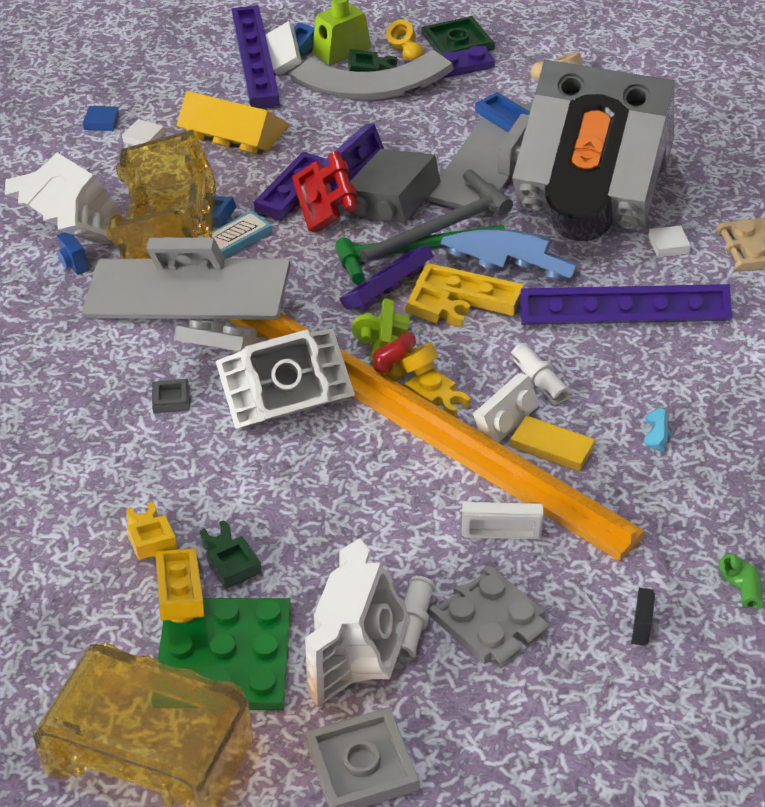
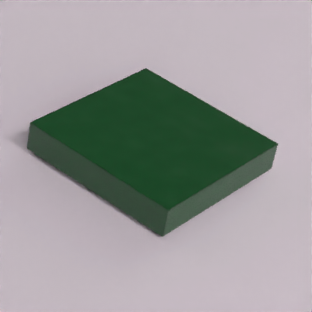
[421,16,495,55]

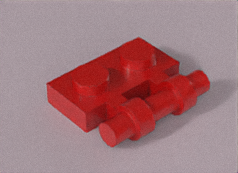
[292,151,358,232]

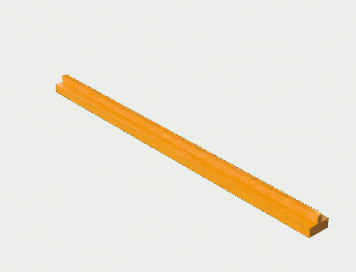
[228,312,644,561]

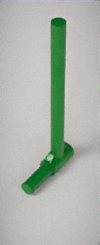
[335,225,505,285]

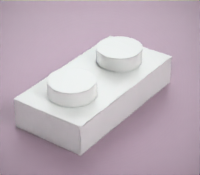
[473,373,539,443]

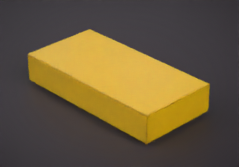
[510,415,595,472]

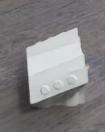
[5,152,122,245]
[216,329,355,429]
[305,538,410,707]

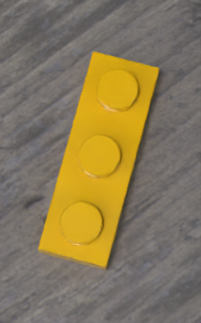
[416,263,524,316]
[155,548,204,623]

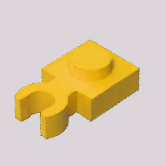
[405,280,471,326]
[405,368,470,417]
[126,502,178,560]

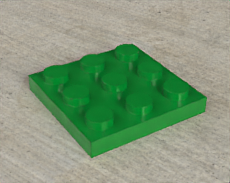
[152,598,291,710]

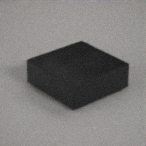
[631,587,655,646]

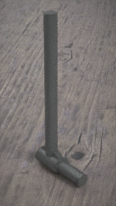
[360,169,513,263]

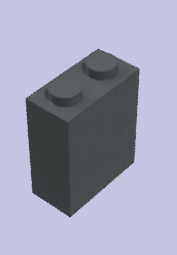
[349,149,441,223]

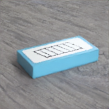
[204,211,272,258]

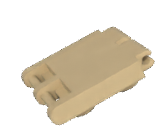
[716,218,765,272]

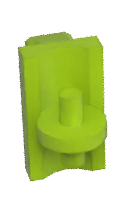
[351,298,410,365]

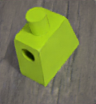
[312,0,372,66]

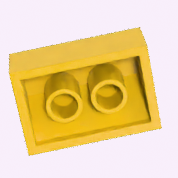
[176,91,289,155]

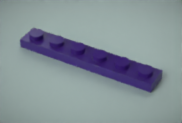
[231,5,280,108]
[520,284,732,325]

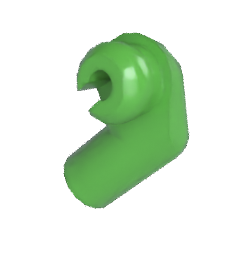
[719,553,763,609]

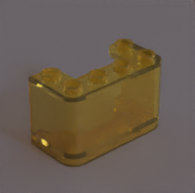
[106,129,216,259]
[33,643,253,807]

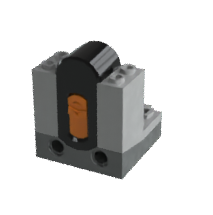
[512,59,675,241]

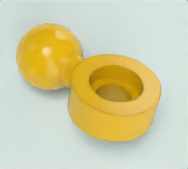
[386,19,425,61]
[383,342,439,381]

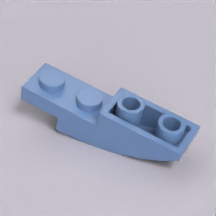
[440,229,579,281]

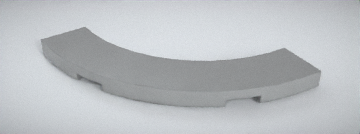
[290,49,453,101]

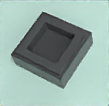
[152,379,190,414]

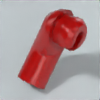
[372,332,416,373]

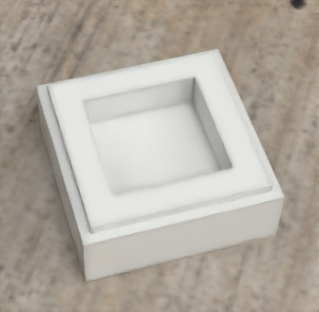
[122,119,165,149]
[648,226,691,257]

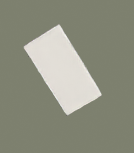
[265,21,302,75]
[462,502,543,539]

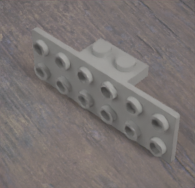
[428,101,532,216]
[82,236,291,320]

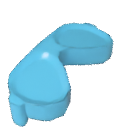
[644,408,672,452]

